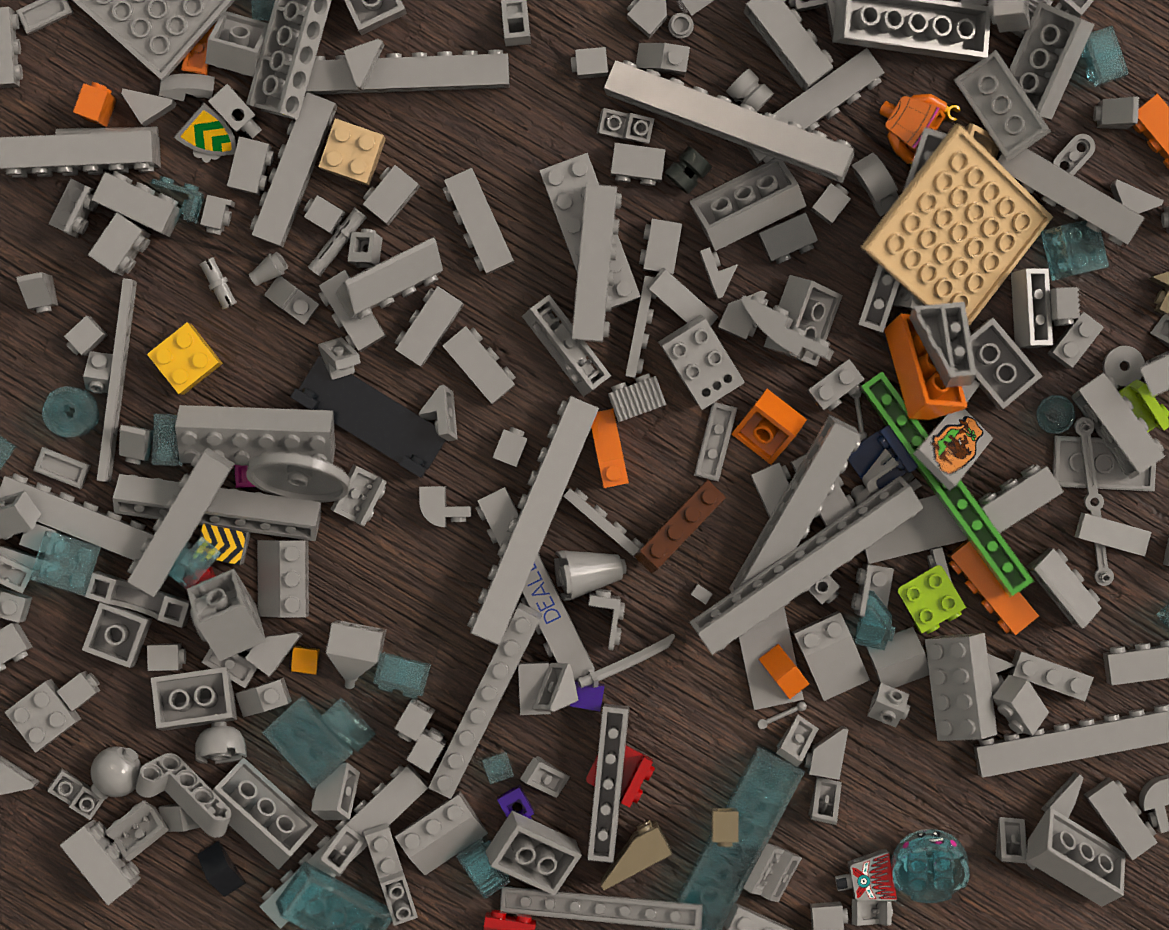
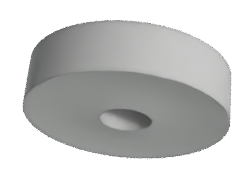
[1103,346,1145,387]

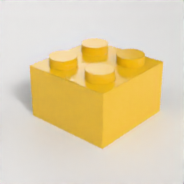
[147,323,223,395]

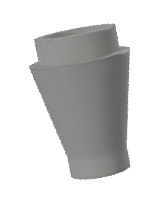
[249,252,288,286]

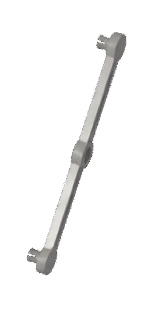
[1074,417,1114,586]

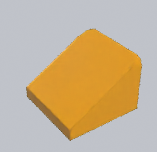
[291,646,320,674]

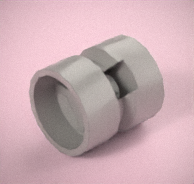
[726,69,774,112]

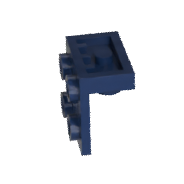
[848,425,918,489]

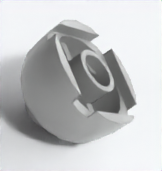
[195,722,247,764]

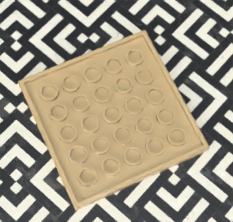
[861,124,1053,326]

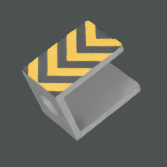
[196,524,251,565]

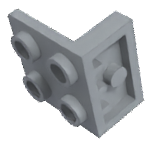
[49,179,99,238]
[851,563,894,619]

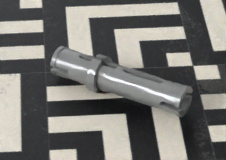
[307,207,367,277]

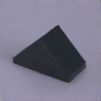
[197,841,246,897]

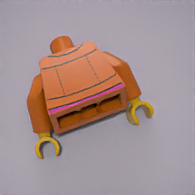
[879,94,961,168]

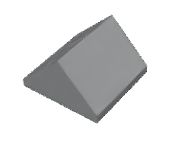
[865,627,929,688]

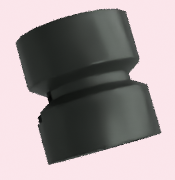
[664,146,712,195]

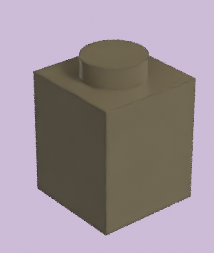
[711,808,739,847]

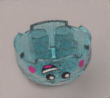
[891,829,970,903]

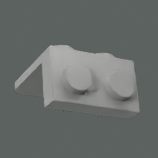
[589,589,625,650]

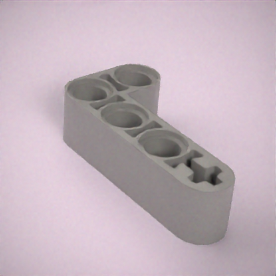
[135,753,231,837]

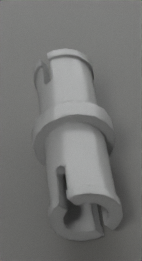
[199,257,237,310]

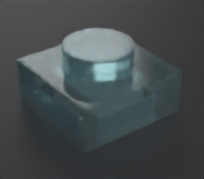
[482,751,514,784]

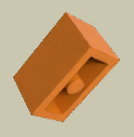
[73,82,117,128]

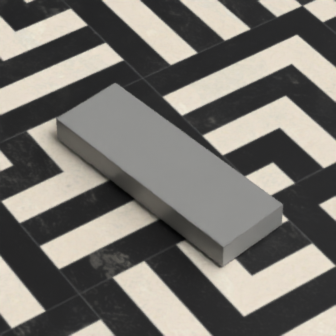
[646,268,718,326]
[694,402,737,482]
[1074,512,1152,556]

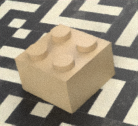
[318,118,386,186]

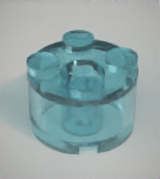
[42,386,99,438]

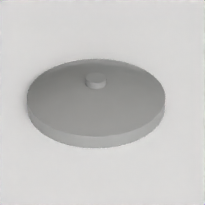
[246,453,350,503]

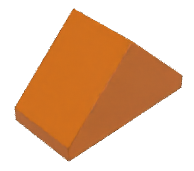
[759,644,809,699]

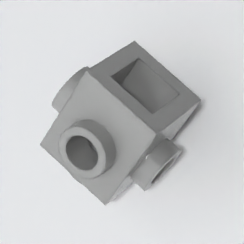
[867,683,910,728]

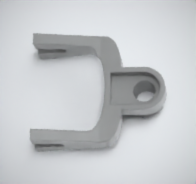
[851,449,922,506]

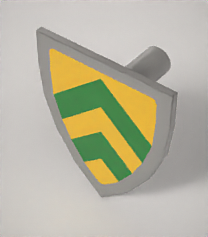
[174,103,236,156]

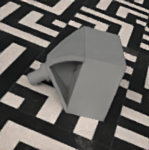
[326,620,387,689]

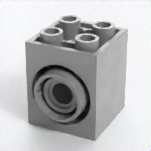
[187,569,266,661]

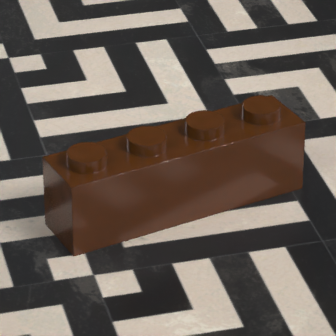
[634,480,726,574]

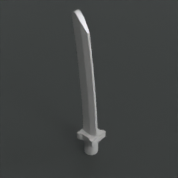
[577,634,675,688]

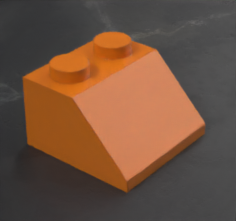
[731,389,807,465]

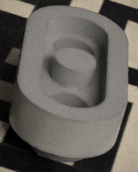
[1052,134,1095,175]

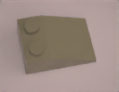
[601,820,672,890]

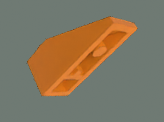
[591,409,629,488]

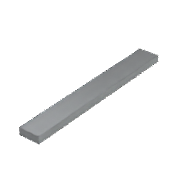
[97,278,137,482]
[500,886,703,930]

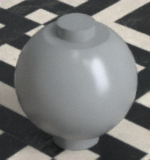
[91,746,142,799]

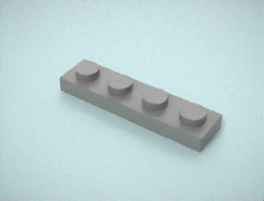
[625,276,657,378]
[564,488,643,557]

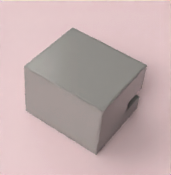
[691,583,712,604]

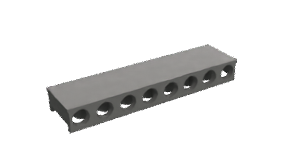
[246,0,332,120]

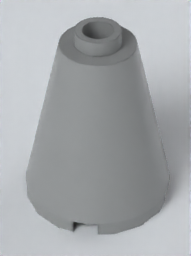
[554,550,626,601]

